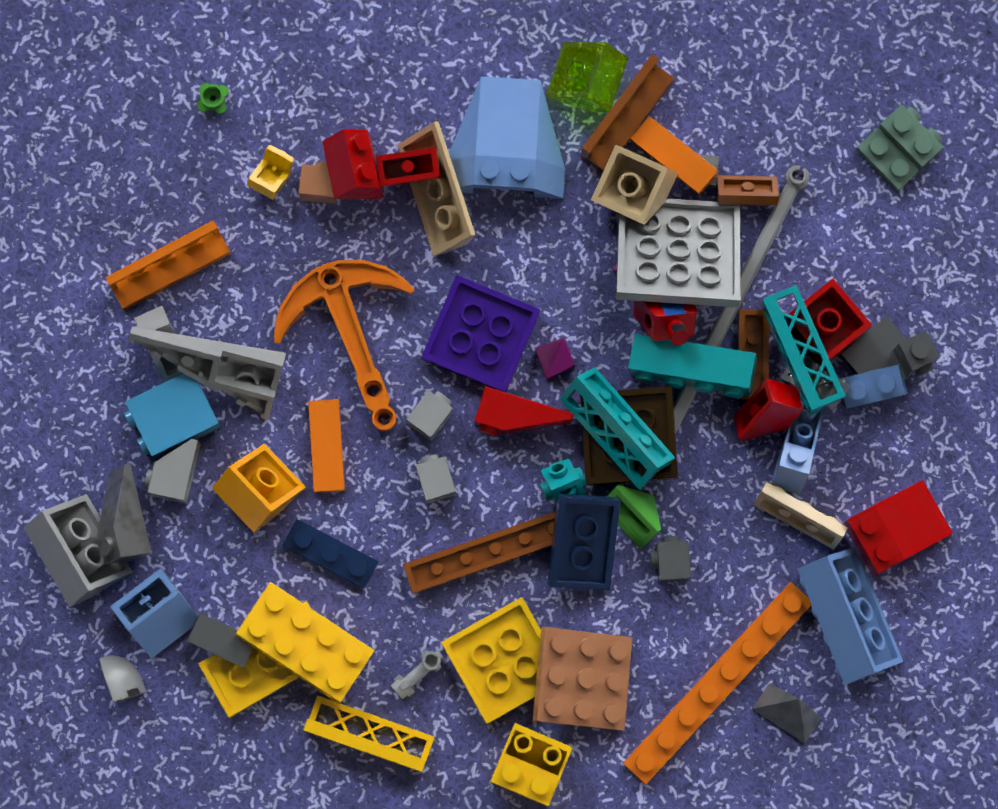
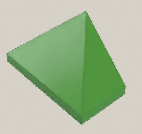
[607,485,661,549]

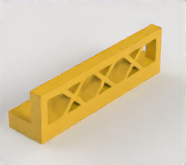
[303,695,435,773]

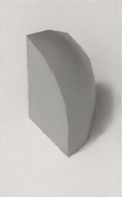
[100,655,147,704]

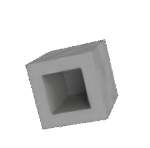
[406,390,453,441]
[416,454,456,504]

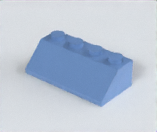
[797,547,903,685]

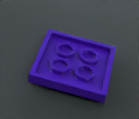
[421,275,541,392]

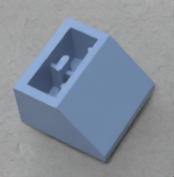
[110,568,199,659]

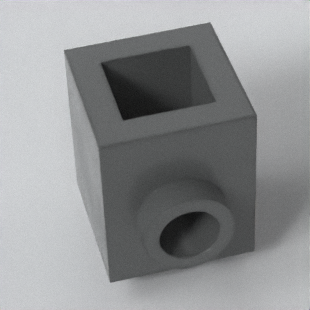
[893,331,940,377]
[650,536,691,583]

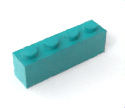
[628,333,758,398]

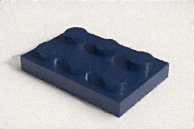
[547,494,621,590]

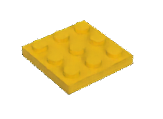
[441,597,541,725]

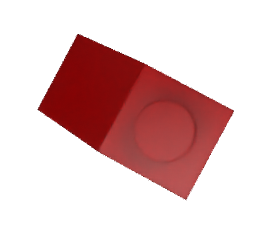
[376,147,441,188]
[734,378,803,441]

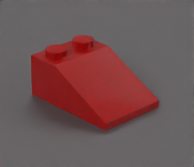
[842,480,953,577]

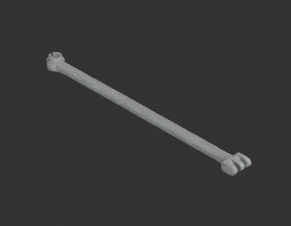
[659,165,809,481]

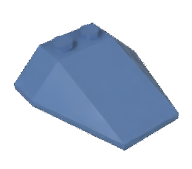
[449,76,565,199]

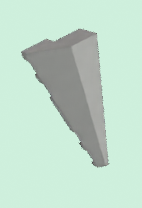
[128,326,286,420]

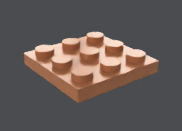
[533,627,632,731]

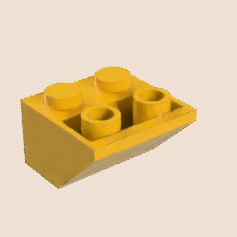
[490,723,573,807]

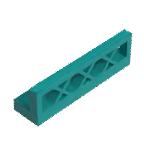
[761,285,846,416]
[559,367,675,490]

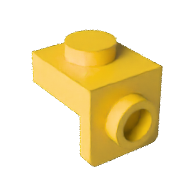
[247,145,294,200]

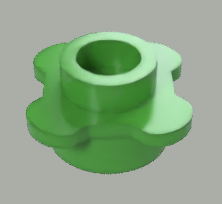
[197,83,229,114]

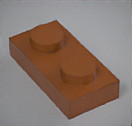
[716,175,779,206]

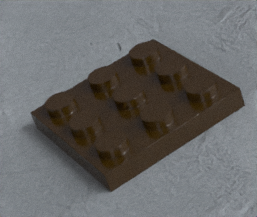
[580,386,679,486]

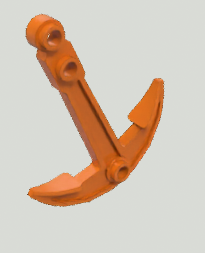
[274,259,415,432]

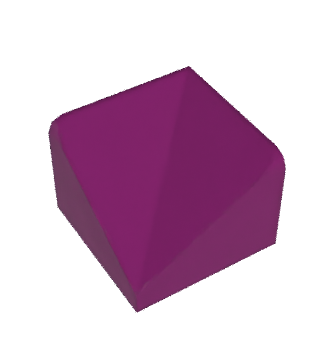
[535,338,575,380]

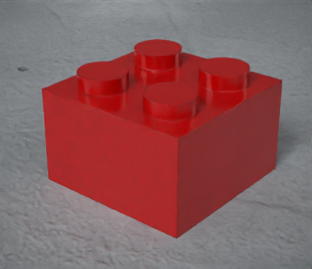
[785,278,872,366]

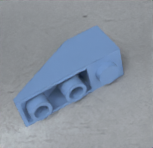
[771,396,825,495]

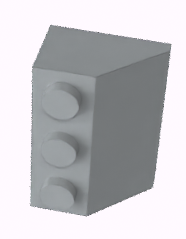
[24,494,133,607]

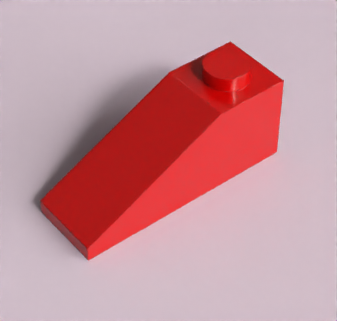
[474,386,574,437]

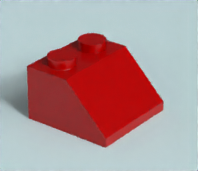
[322,129,384,199]

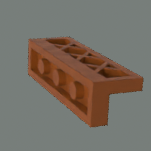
[580,54,675,173]

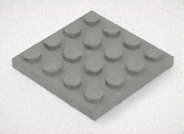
[616,198,740,308]

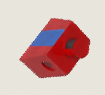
[632,301,697,345]

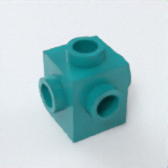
[540,458,587,505]

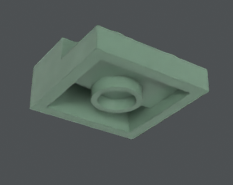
[855,104,944,192]

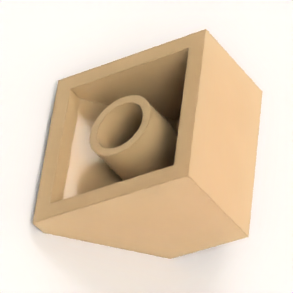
[591,145,678,225]

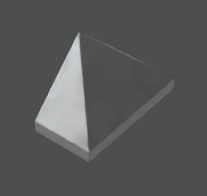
[753,683,822,744]

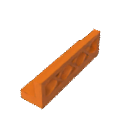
[105,220,231,311]

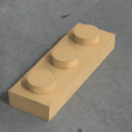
[753,482,848,550]

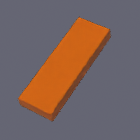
[630,116,719,196]
[308,399,345,493]

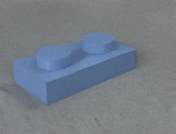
[841,364,907,409]

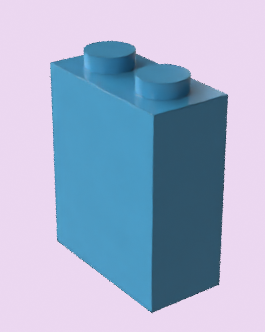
[124,373,221,460]

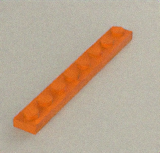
[622,582,812,785]

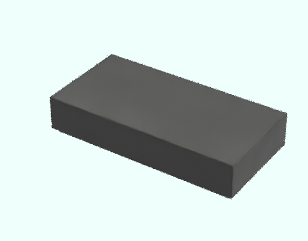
[187,613,254,668]

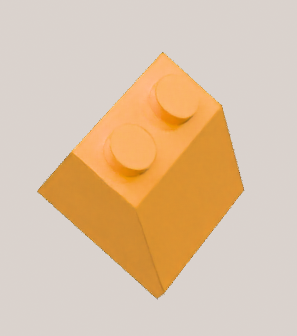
[212,443,306,533]

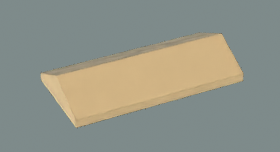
[398,121,475,257]

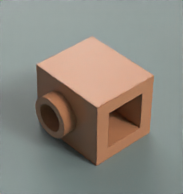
[298,162,337,204]

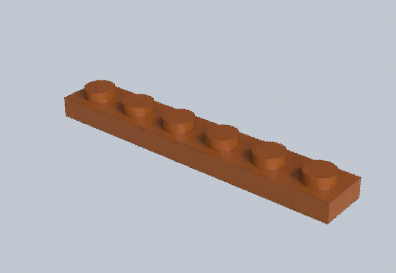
[403,511,556,594]

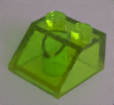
[545,42,629,113]

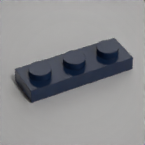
[282,519,379,589]

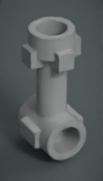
[391,650,443,699]

